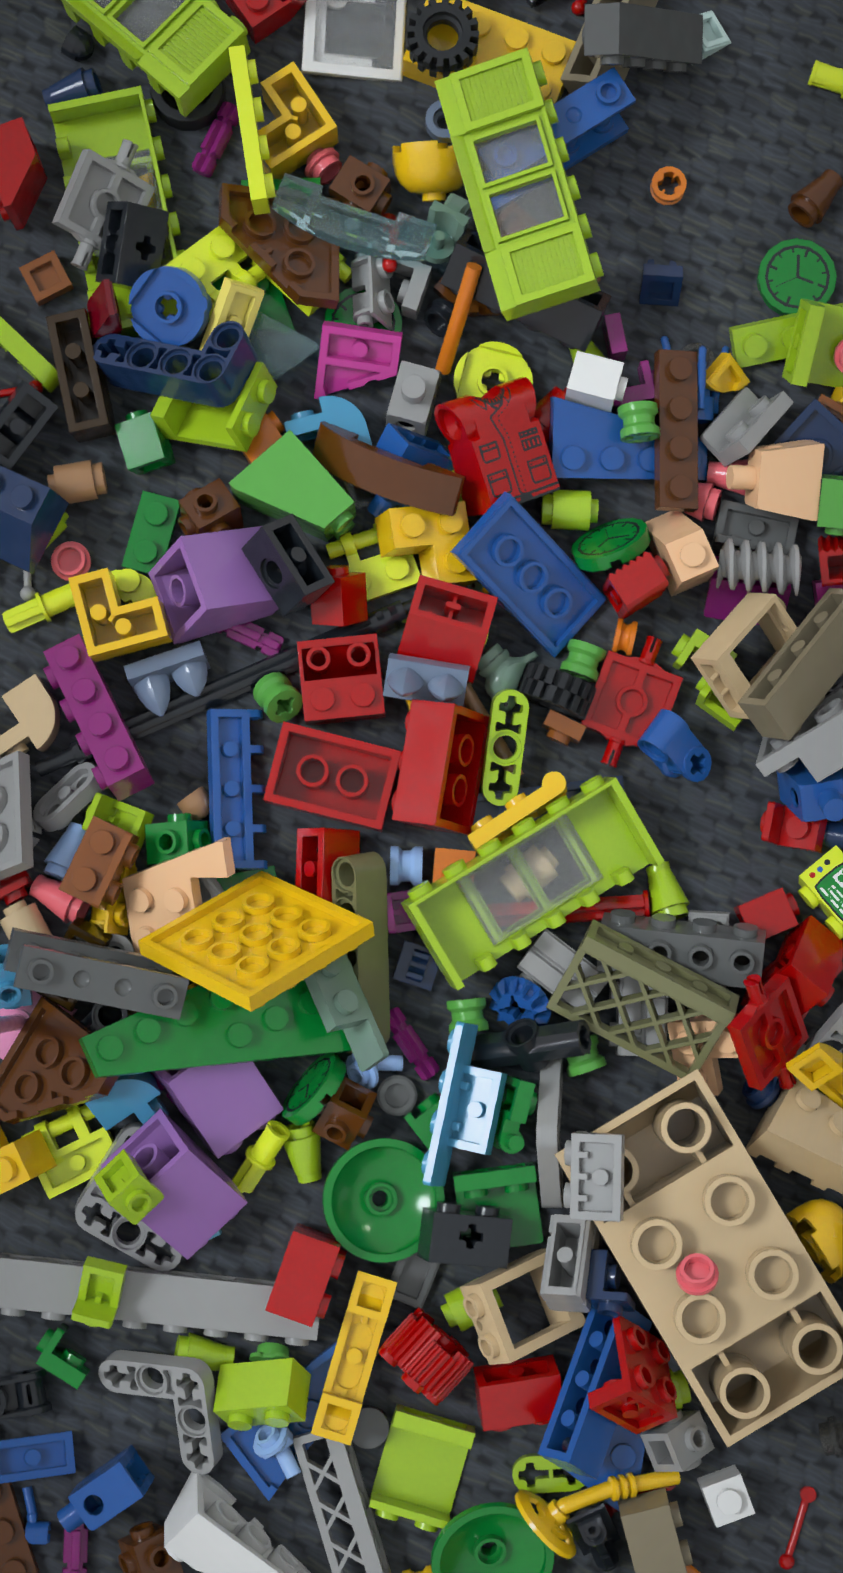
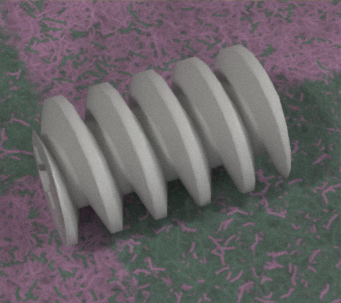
[716,538,802,596]

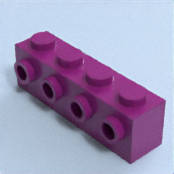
[43,634,155,801]

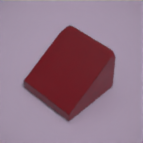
[87,279,123,338]

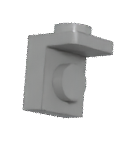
[394,253,432,320]

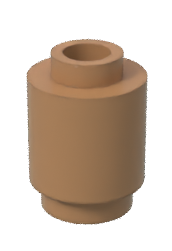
[47,460,108,504]

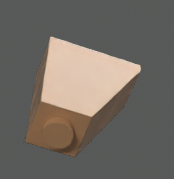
[645,511,719,597]

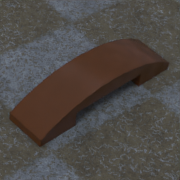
[312,421,465,516]

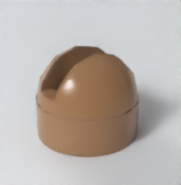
[176,786,209,820]

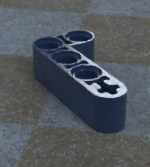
[93,321,258,407]

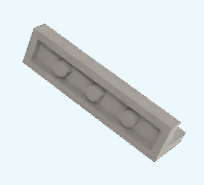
[293,1431,391,1573]

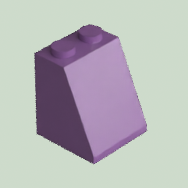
[149,526,279,644]
[152,1062,284,1159]
[100,1108,248,1260]

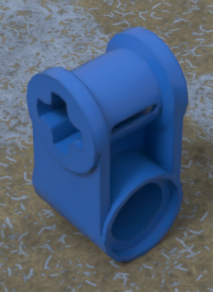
[637,709,712,782]

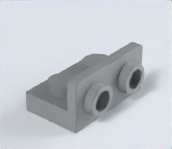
[700,387,794,467]
[563,1131,625,1222]

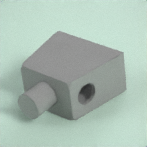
[386,361,443,436]

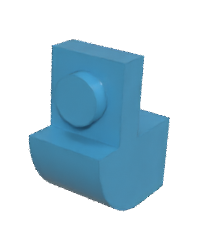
[284,396,372,445]
[85,1072,169,1131]

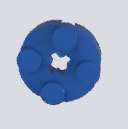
[129,266,212,346]

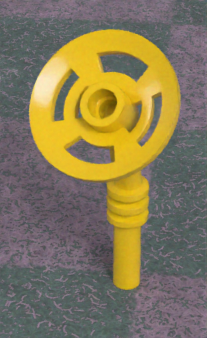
[515,1472,681,1559]

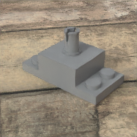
[755,686,843,783]

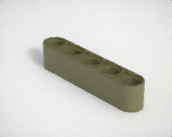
[331,851,390,1053]

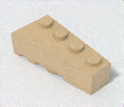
[745,1077,843,1194]

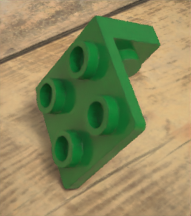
[452,1161,543,1248]

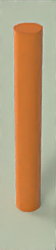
[435,262,482,375]

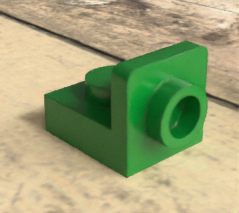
[36,1323,90,1389]

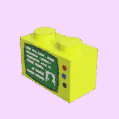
[798,845,843,940]

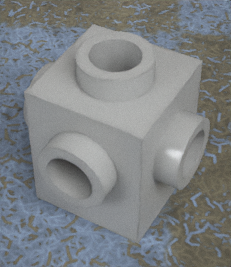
[640,1409,714,1472]

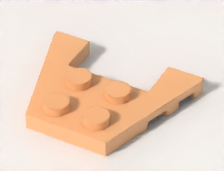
[122,837,235,953]

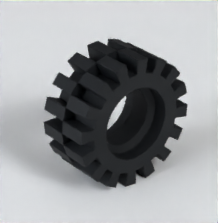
[407,0,479,78]
[519,663,596,720]

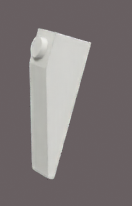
[164,1472,311,1573]

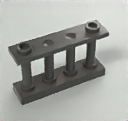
[3,927,189,1020]

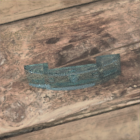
[272,173,437,261]

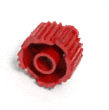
[378,1307,474,1406]

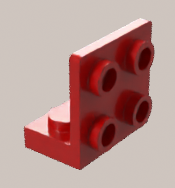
[587,1316,678,1435]

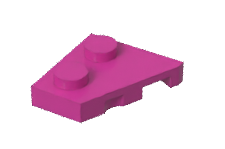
[314,320,403,399]

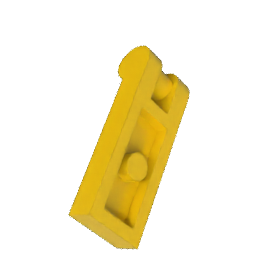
[467,772,567,855]

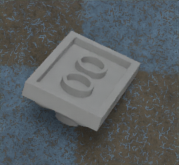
[0,751,42,880]

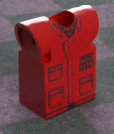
[434,377,560,517]

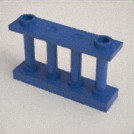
[477,67,636,214]

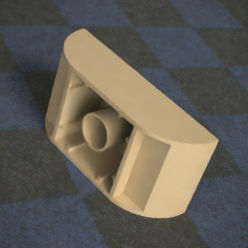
[554,1069,843,1448]

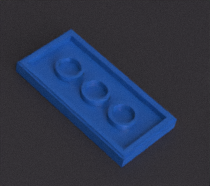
[450,491,607,658]

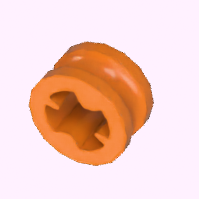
[650,166,687,205]
[611,618,638,657]

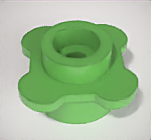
[249,1342,290,1362]

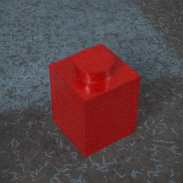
[311,565,368,627]
[733,887,800,939]

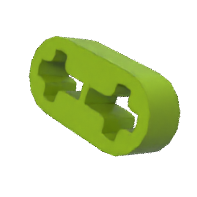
[512,1453,585,1494]

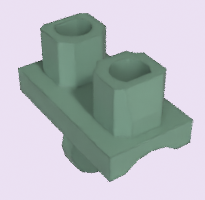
[419,193,471,264]

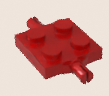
[581,636,683,768]
[727,973,809,1091]

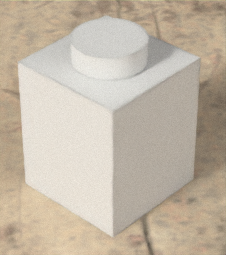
[565,351,628,413]
[697,1464,755,1528]

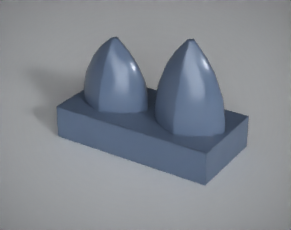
[123,640,211,717]
[383,653,470,706]

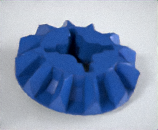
[489,976,551,1026]

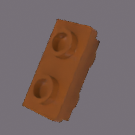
[59,816,141,911]

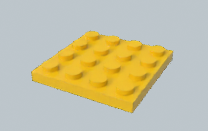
[138,870,375,1012]

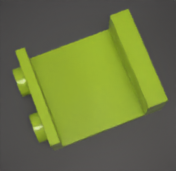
[782,298,843,387]
[150,362,278,452]
[369,1404,476,1532]

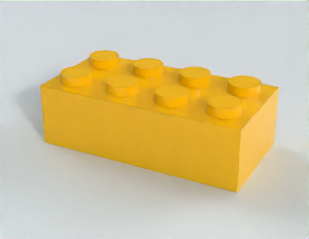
[403,0,576,104]

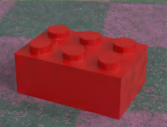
[391,699,489,835]
[263,721,401,832]

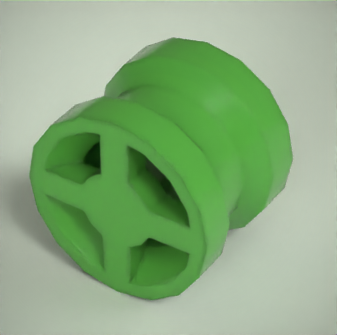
[617,401,661,443]
[559,639,607,683]
[253,672,303,723]
[446,997,489,1033]
[566,1034,607,1077]

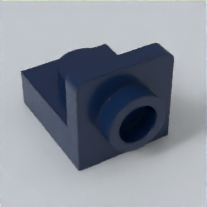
[586,1249,636,1317]

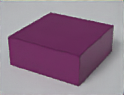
[601,312,628,361]

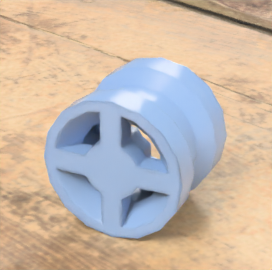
[390,846,423,886]

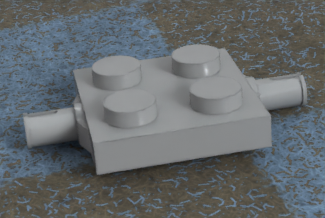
[52,139,155,271]

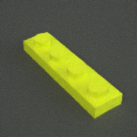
[228,45,276,215]

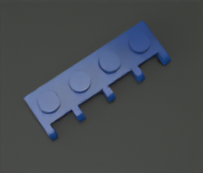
[206,709,268,870]

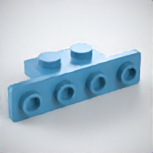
[421,1021,508,1186]

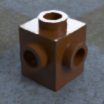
[329,155,393,224]
[178,478,244,536]
[312,1077,377,1150]
[118,1521,184,1573]

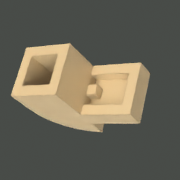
[0,674,60,758]

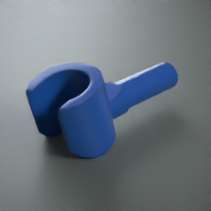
[22,1486,51,1545]

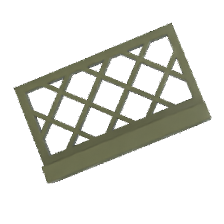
[546,919,740,1078]

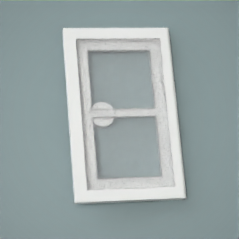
[301,0,407,82]

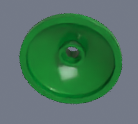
[322,1138,445,1263]
[431,1502,554,1573]

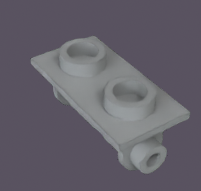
[351,242,395,330]

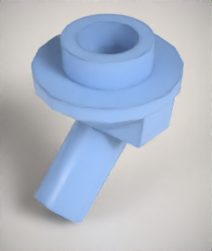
[346,1054,403,1090]
[253,1425,302,1480]

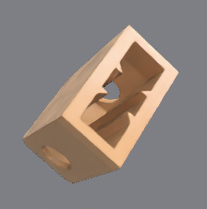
[726,439,825,521]

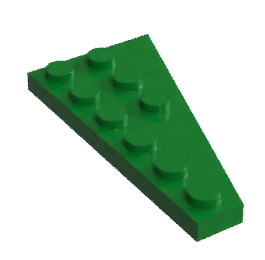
[78,980,352,1078]

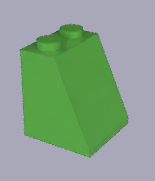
[229,430,356,542]

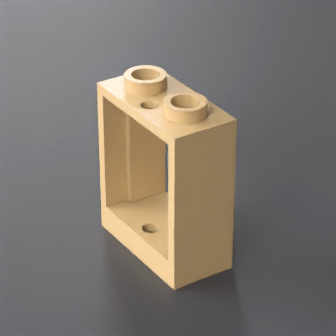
[691,592,798,719]
[460,1248,586,1365]

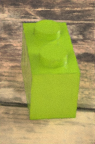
[213,1358,311,1431]

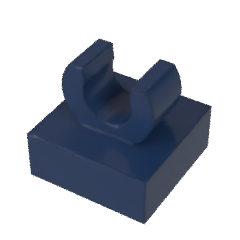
[639,259,683,306]
[393,940,438,991]

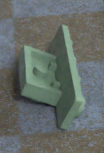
[304,954,389,1072]

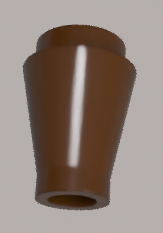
[788,169,843,228]

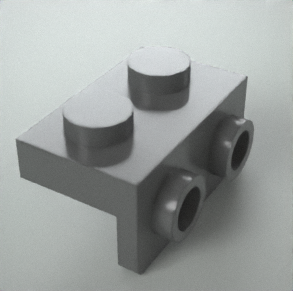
[711,499,799,555]

